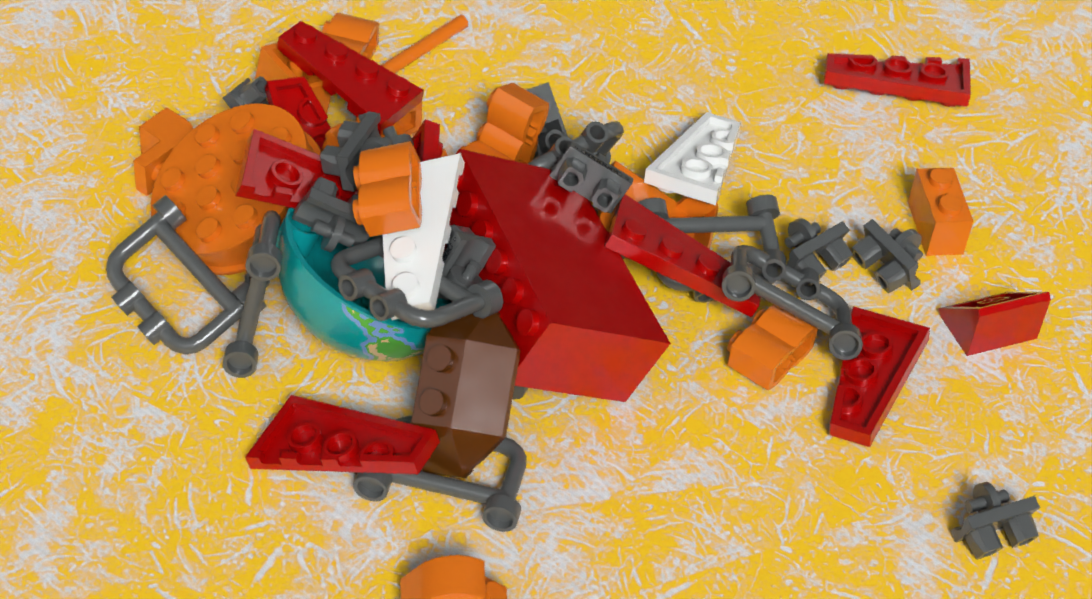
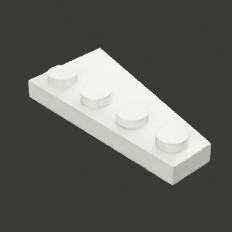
[644,112,741,205]
[382,153,465,320]

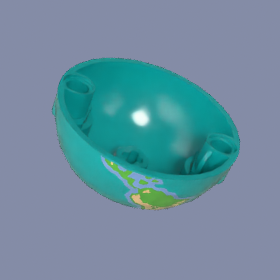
[276,207,451,362]

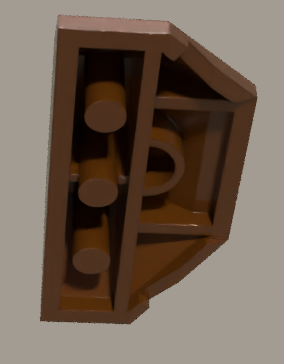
[411,312,521,478]

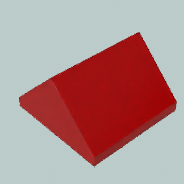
[939,292,1051,356]

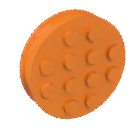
[151,103,322,275]

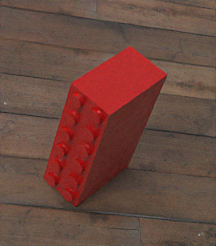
[443,149,671,402]

